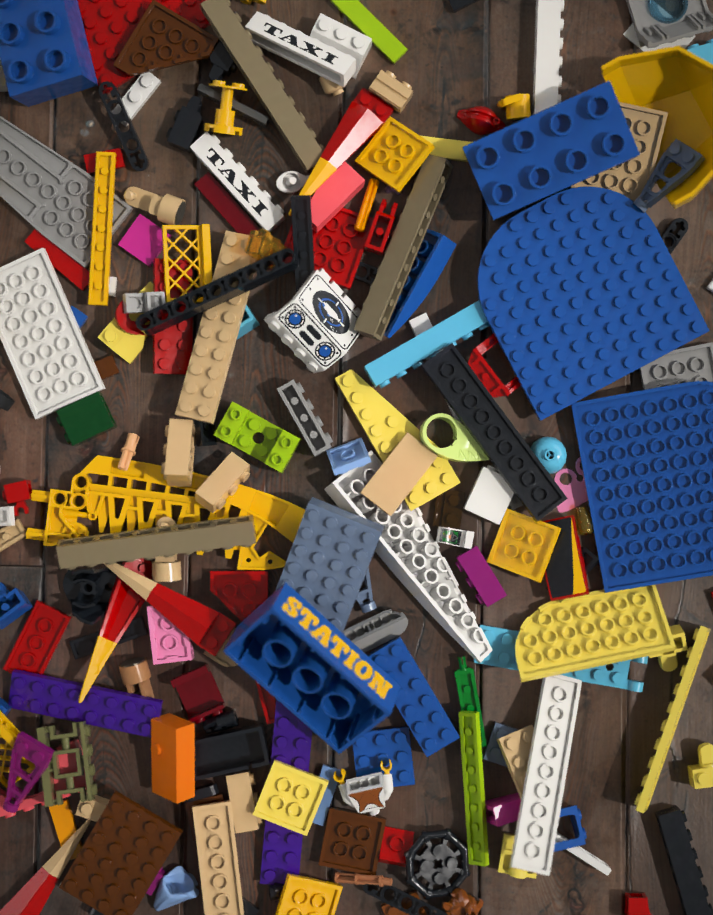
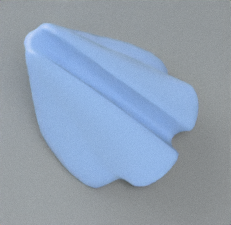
[153,866,199,911]

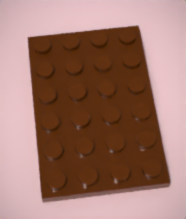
[59,791,183,915]

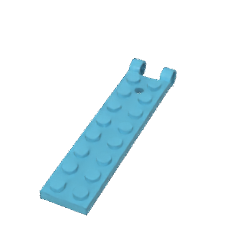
[473,624,648,692]

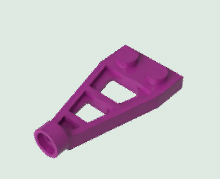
[3,731,54,813]

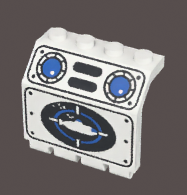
[264,268,361,373]

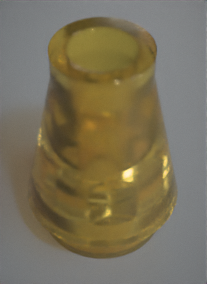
[576,506,593,535]

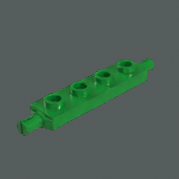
[454,656,487,759]

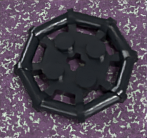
[404,828,471,900]

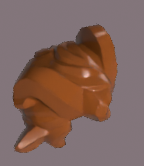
[442,888,484,915]

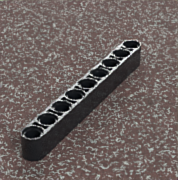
[136,248,299,336]

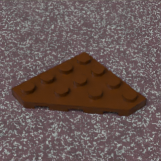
[113,0,219,77]

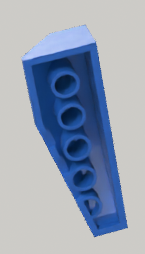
[384,229,457,338]

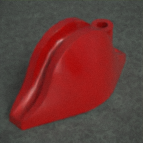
[456,106,506,135]

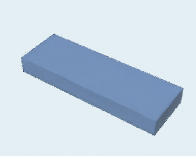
[312,764,341,826]

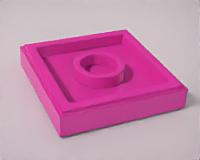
[118,214,172,267]

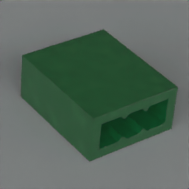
[56,391,117,446]

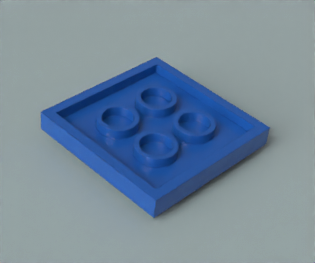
[353,726,415,787]

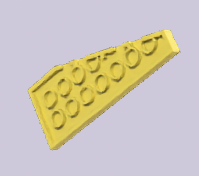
[334,369,461,512]

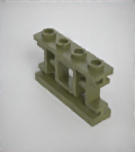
[36,721,98,807]

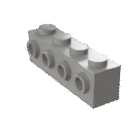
[277,379,333,457]

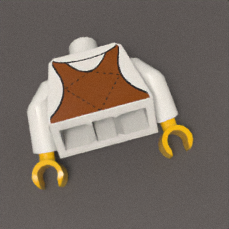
[333,759,393,816]

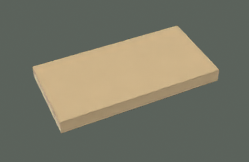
[360,432,438,517]

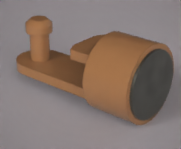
[118,657,154,698]

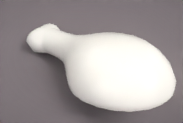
[276,171,310,193]

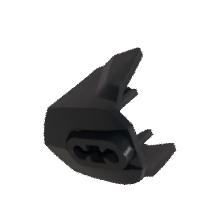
[63,566,117,625]

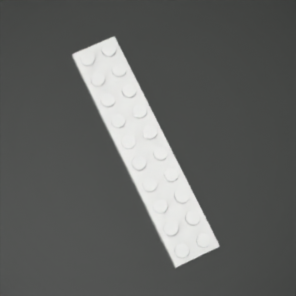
[510,674,582,876]

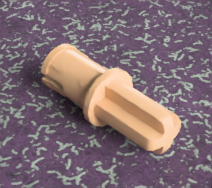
[118,433,140,471]

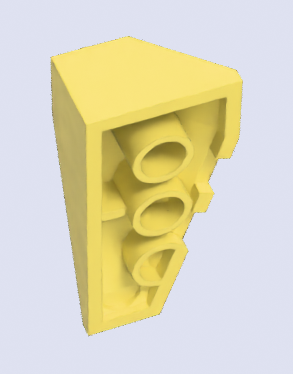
[98,282,153,364]

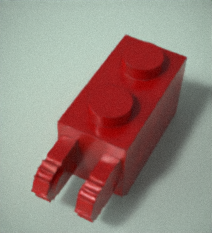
[364,199,398,256]

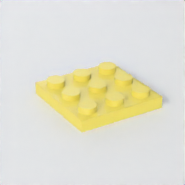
[253,759,329,836]

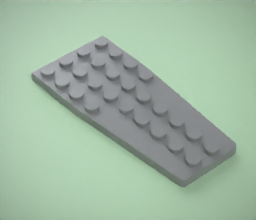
[0,116,133,269]

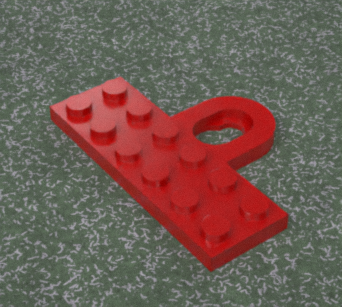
[115,258,193,375]

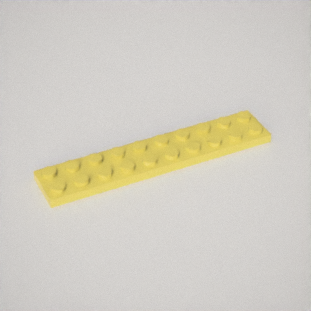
[634,625,711,813]

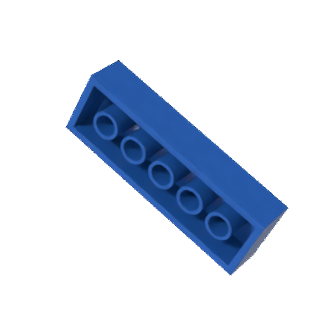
[367,635,460,757]

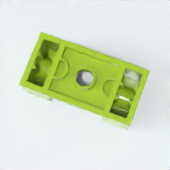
[214,401,301,473]

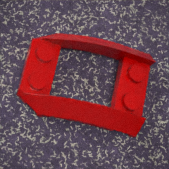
[468,334,521,397]

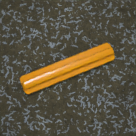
[354,178,379,232]

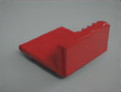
[378,826,414,867]

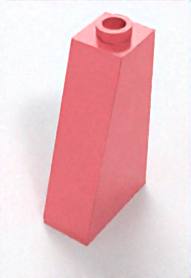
[311,162,365,233]

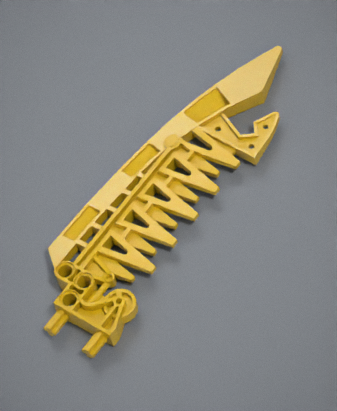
[26,455,305,570]

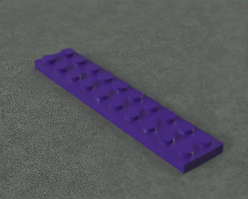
[260,699,312,885]

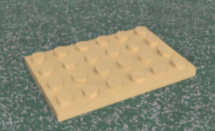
[570,102,668,201]

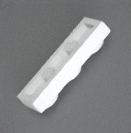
[112,72,161,127]

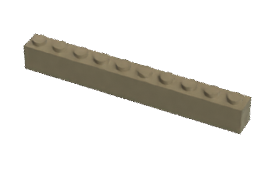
[200,0,325,172]
[354,154,453,341]
[56,515,256,570]

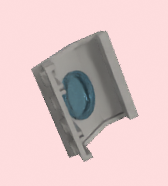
[626,0,713,48]

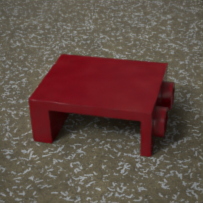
[170,663,226,724]

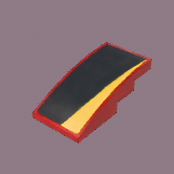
[543,515,589,601]

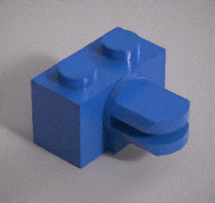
[0,582,33,630]

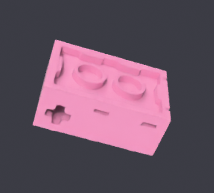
[147,605,194,665]

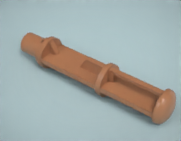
[334,871,392,887]

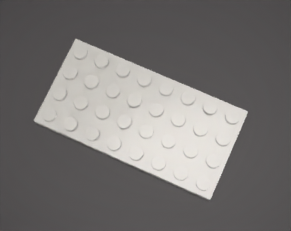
[0,248,106,420]

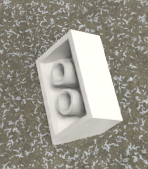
[310,13,372,79]

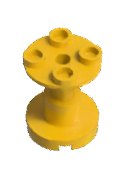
[204,80,247,136]

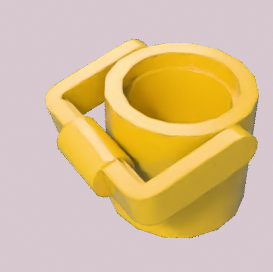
[497,93,531,120]

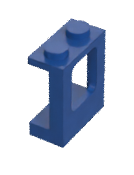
[554,805,587,852]

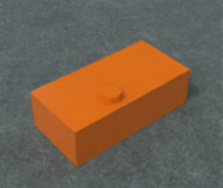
[151,713,195,804]

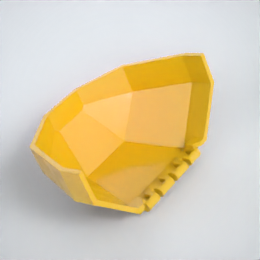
[601,46,713,209]

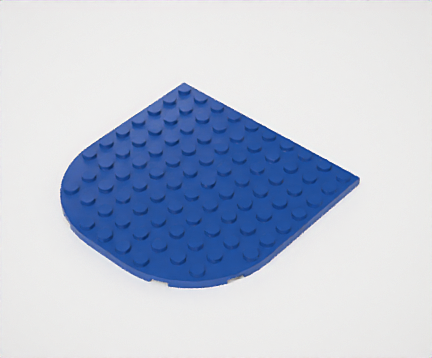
[477,187,710,421]
[571,381,713,593]

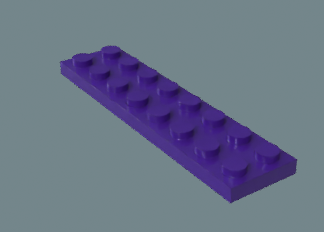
[8,669,163,738]

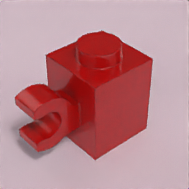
[2,480,32,516]

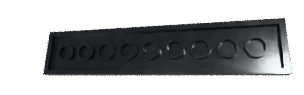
[420,343,567,522]

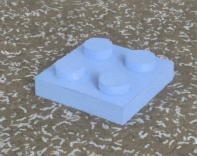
[326,437,371,476]

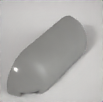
[343,609,408,653]

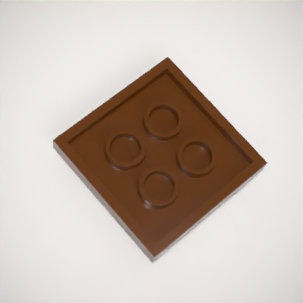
[318,807,386,875]

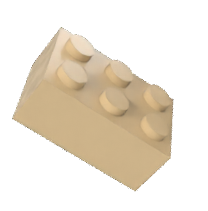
[161,419,196,487]

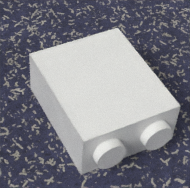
[463,465,514,525]

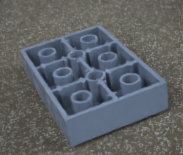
[275,497,385,633]

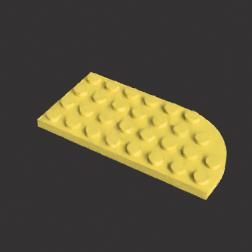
[515,585,676,682]

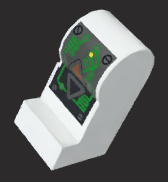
[436,526,474,549]

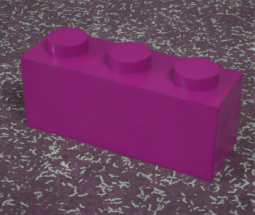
[455,545,507,607]

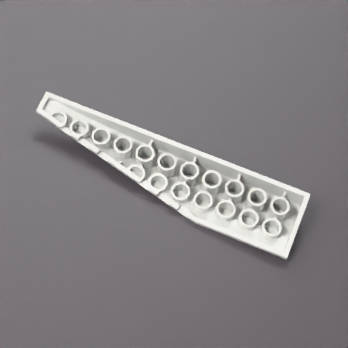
[324,450,493,663]

